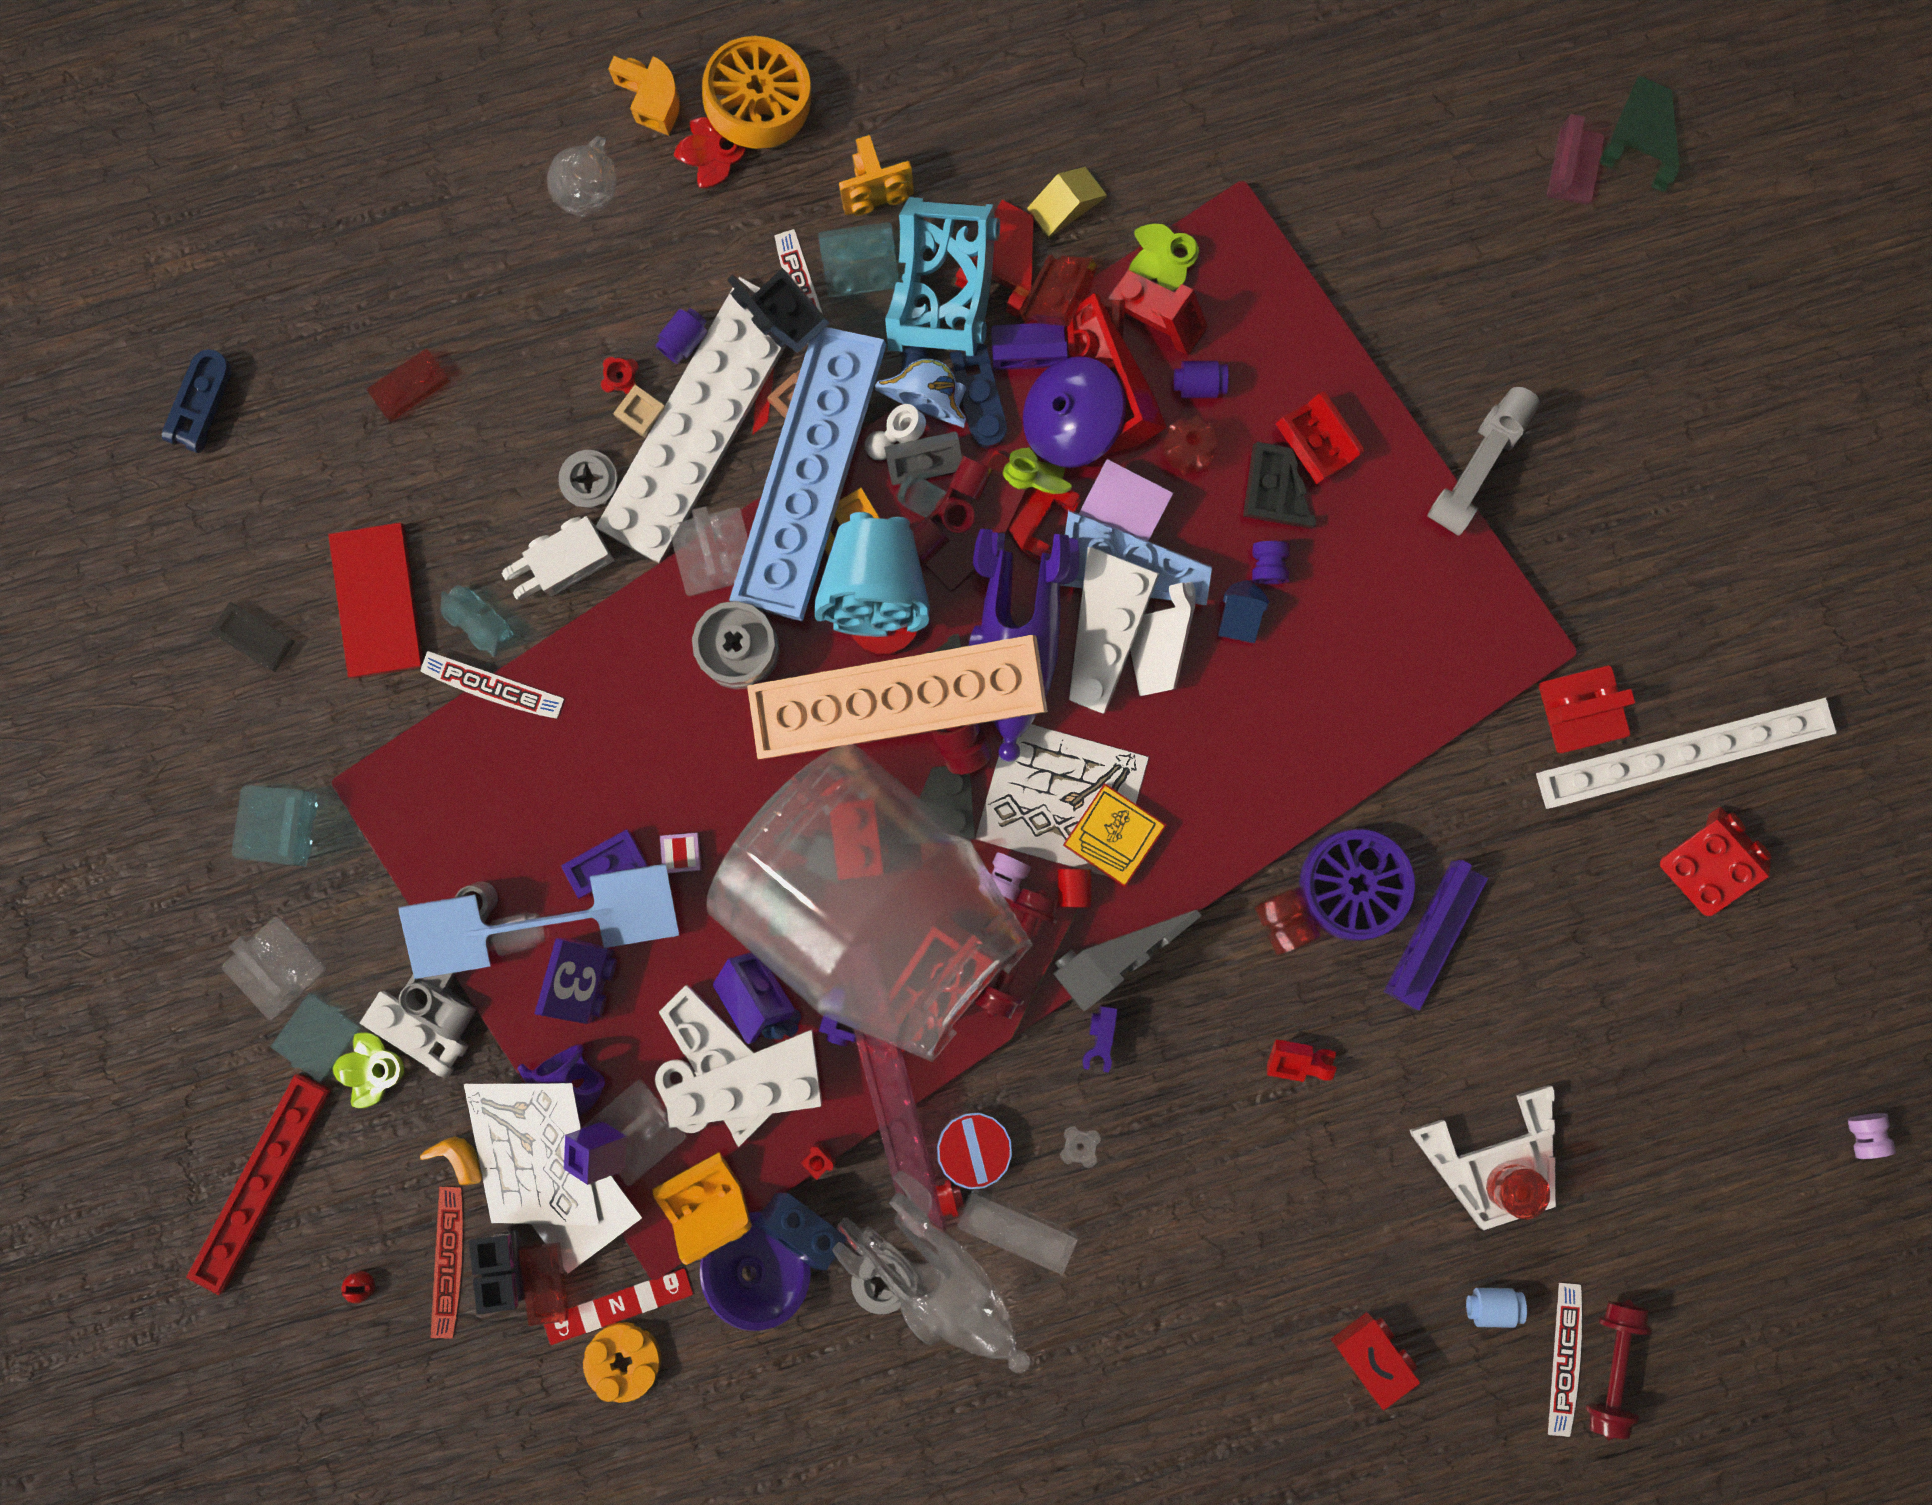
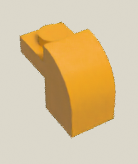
[608,56,680,136]

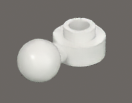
[865,404,926,460]

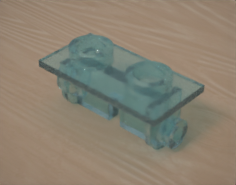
[441,585,513,657]

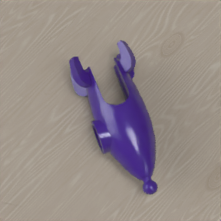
[969,529,1080,762]

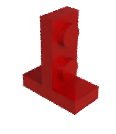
[1108,270,1208,356]

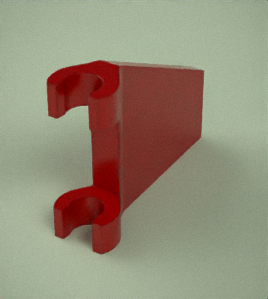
[955,200,1034,318]
[986,451,1081,562]

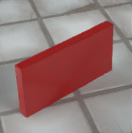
[328,522,424,679]

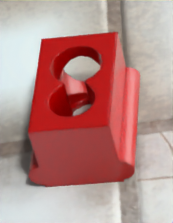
[801,1142,836,1180]

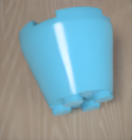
[815,512,930,637]

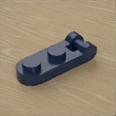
[949,343,1007,449]
[162,349,232,453]

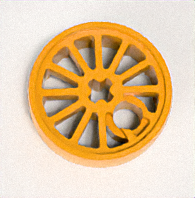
[702,36,812,149]

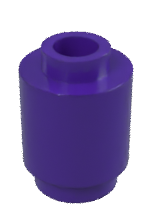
[655,308,708,364]
[1174,361,1228,398]

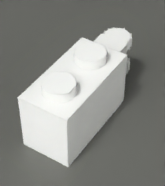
[502,516,615,600]

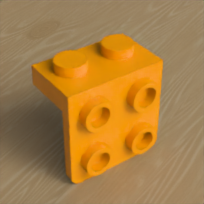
[652,1152,752,1265]

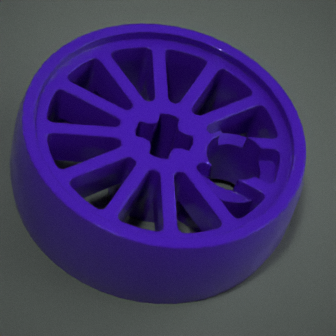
[1299,828,1415,941]

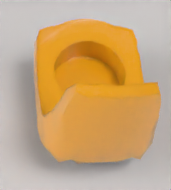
[420,1136,482,1185]

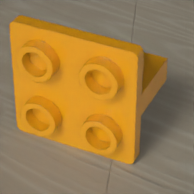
[839,135,914,216]

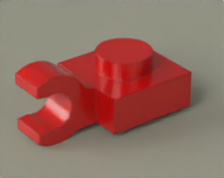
[1267,1039,1336,1082]

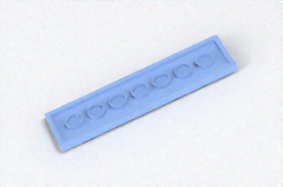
[729,327,886,621]

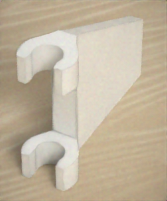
[1130,582,1196,696]

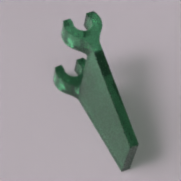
[1598,76,1679,192]

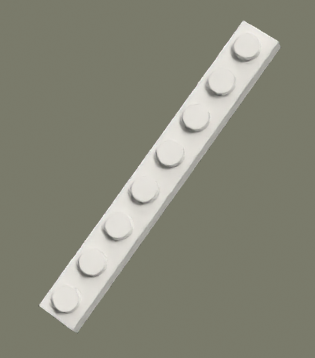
[1536,698,1836,809]

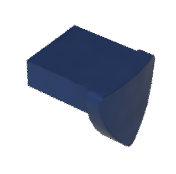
[1218,580,1270,643]

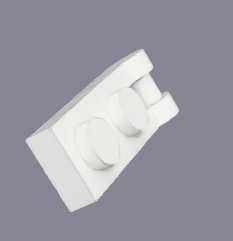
[360,991,469,1079]

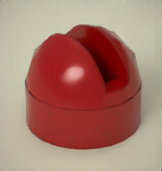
[341,1271,375,1303]

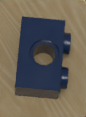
[754,1193,848,1270]

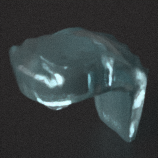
[897,474,946,518]

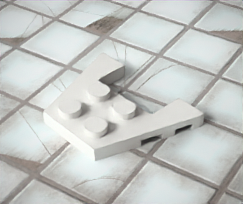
[1410,1085,1556,1230]

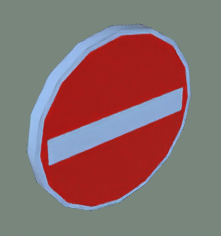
[937,1113,1012,1189]

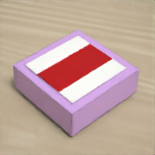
[660,833,702,873]

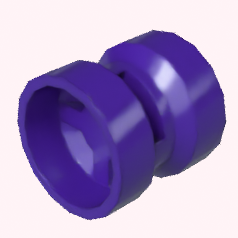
[1252,541,1290,584]

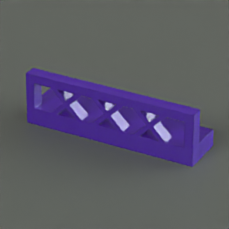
[1383,860,1488,1010]

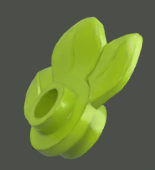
[1129,224,1199,292]
[1003,448,1072,494]
[333,1033,404,1108]

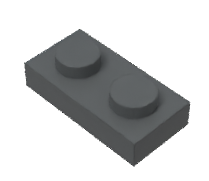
[884,432,962,485]

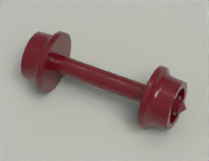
[975,888,1058,1019]
[1586,1299,1652,1441]

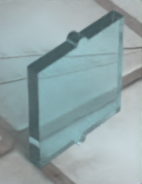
[270,993,361,1082]

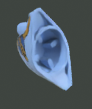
[875,359,967,428]

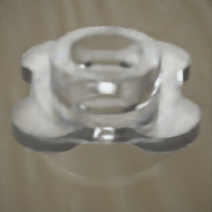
[1060,1126,1101,1168]

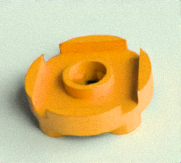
[583,1322,661,1403]

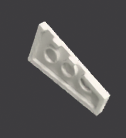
[1069,547,1160,714]
[659,985,771,1147]
[665,1029,822,1128]

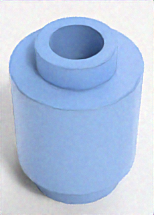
[1466,1288,1527,1328]

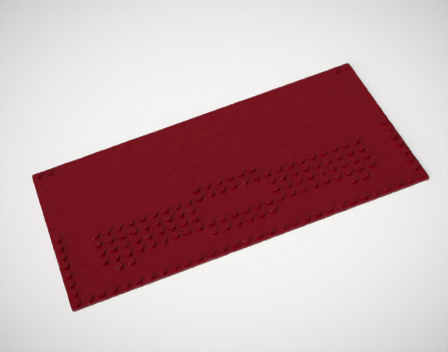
[332,181,1576,1280]

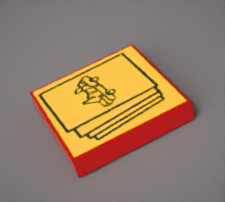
[1062,783,1167,887]

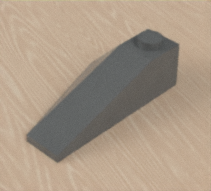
[1053,910,1202,1012]

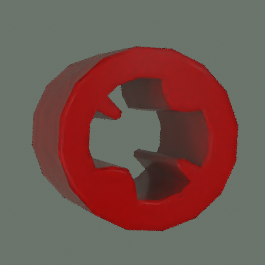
[1058,869,1091,908]

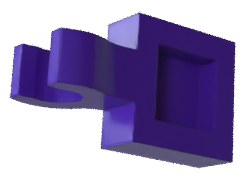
[1082,1005,1117,1072]

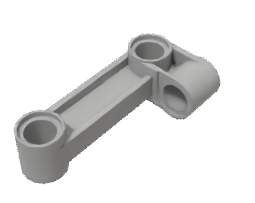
[1427,387,1540,536]
[399,882,498,1041]

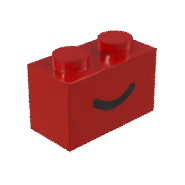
[1331,1312,1420,1411]

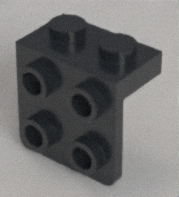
[727,268,829,353]

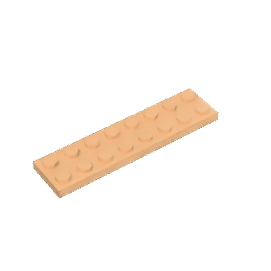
[747,635,1048,759]

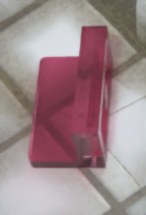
[1547,114,1604,205]

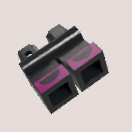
[469,1230,525,1314]

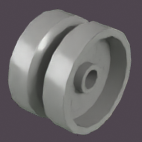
[692,601,780,690]

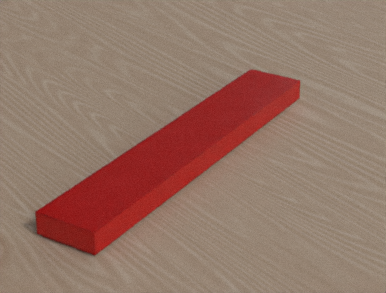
[186,1073,332,1295]

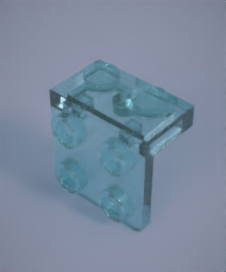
[232,785,317,867]

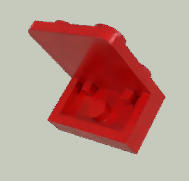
[1660,806,1771,916]

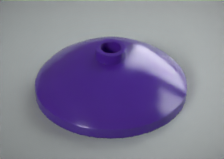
[1023,357,1126,468]
[700,1212,811,1331]

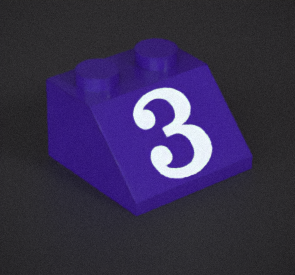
[534,938,617,1024]

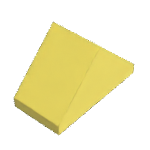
[1027,167,1107,239]

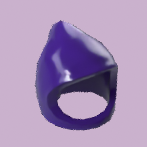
[518,1044,605,1118]

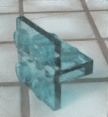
[818,222,899,298]

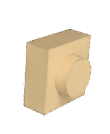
[613,385,665,438]

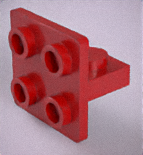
[1539,665,1635,754]

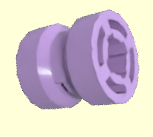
[982,852,1031,901]
[1848,1113,1896,1159]

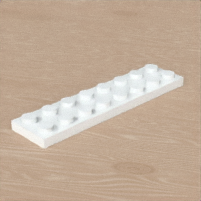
[595,277,786,563]

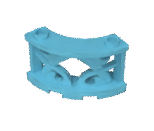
[885,197,1000,356]

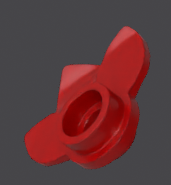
[674,117,746,188]

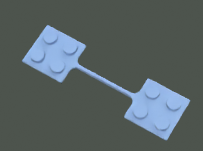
[398,864,679,979]

